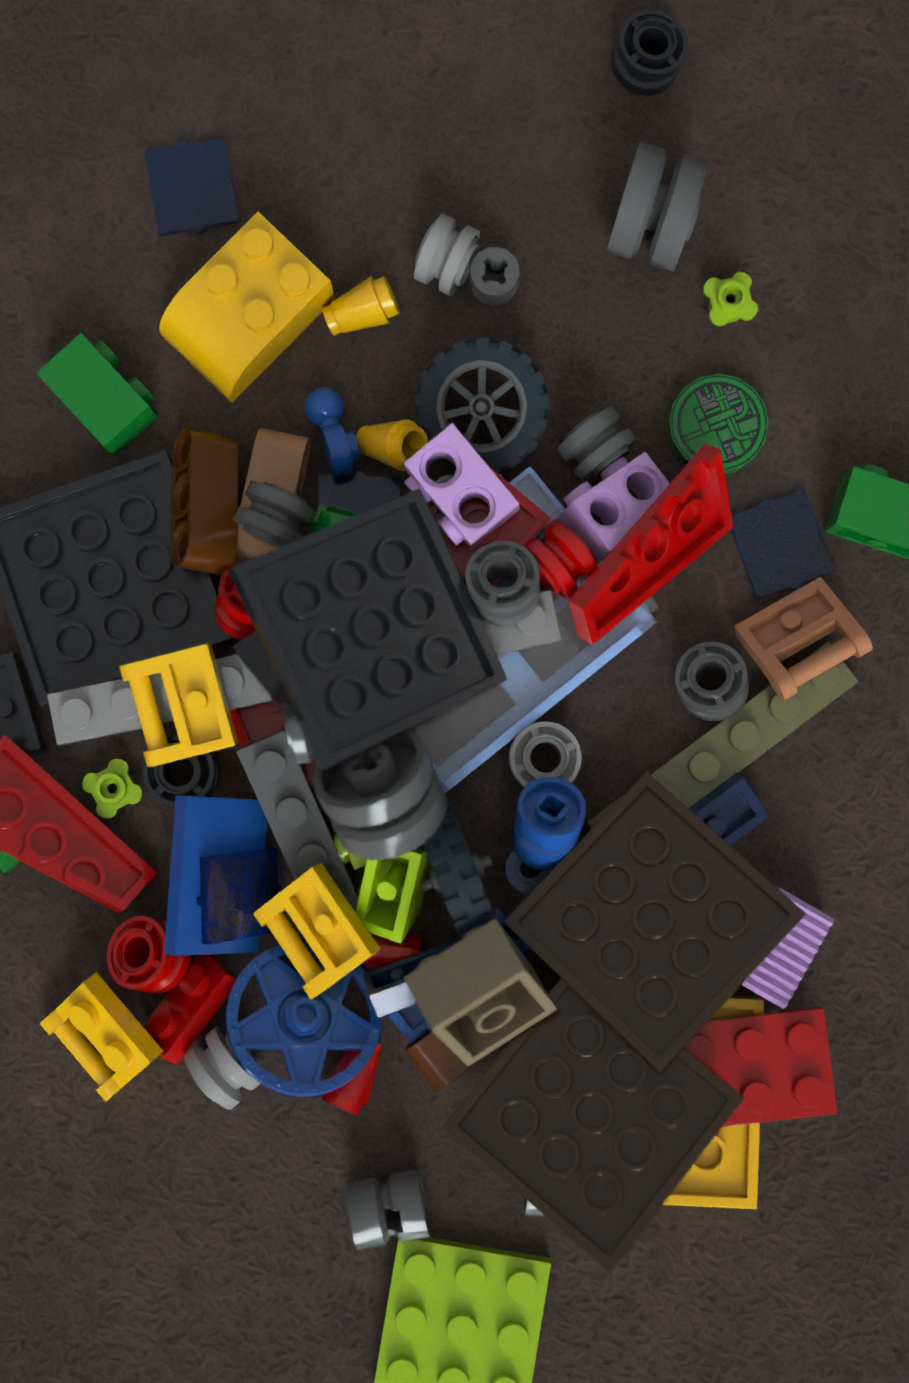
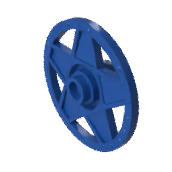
[226,941,381,1096]

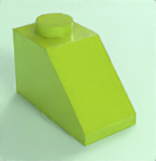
[356,848,430,944]

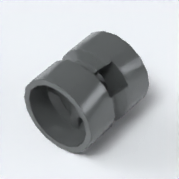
[346,1168,430,1251]

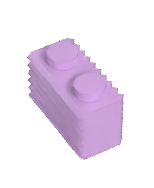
[742,887,834,1009]

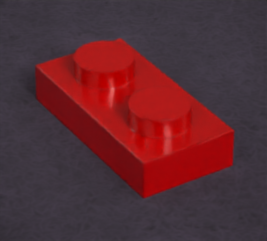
[143,954,237,1065]

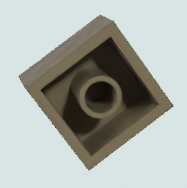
[404,918,557,1066]

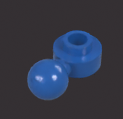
[304,387,360,477]

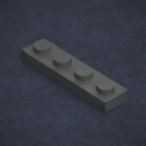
[236,728,359,912]

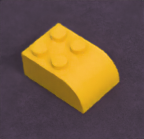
[159,212,335,403]

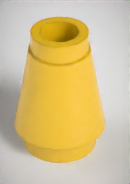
[322,276,400,336]
[356,420,428,471]

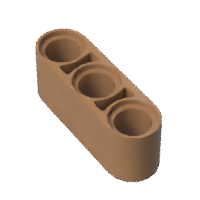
[233,428,311,565]

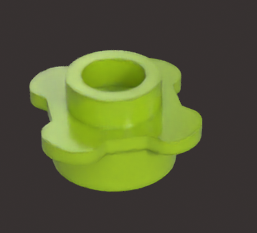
[703,272,758,326]
[82,759,143,818]

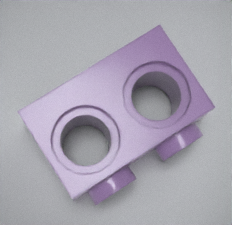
[403,423,520,550]
[556,452,670,564]

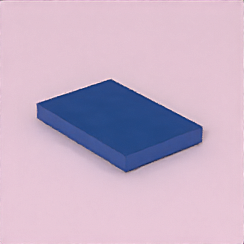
[164,795,268,956]

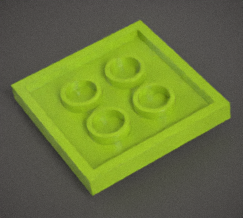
[374,1237,551,1383]

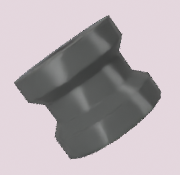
[469,247,520,307]

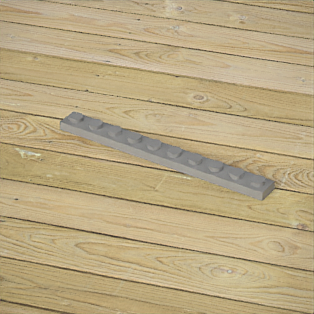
[47,590,561,745]

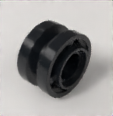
[611,10,688,95]
[142,735,220,807]

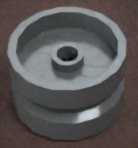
[606,140,709,272]
[312,728,448,860]

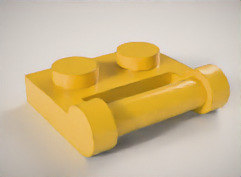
[119,642,238,767]
[253,863,381,1000]
[40,972,164,1102]

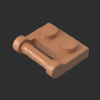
[734,577,873,701]

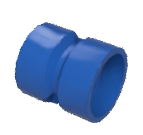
[512,777,586,871]

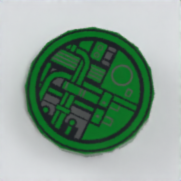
[667,374,769,474]

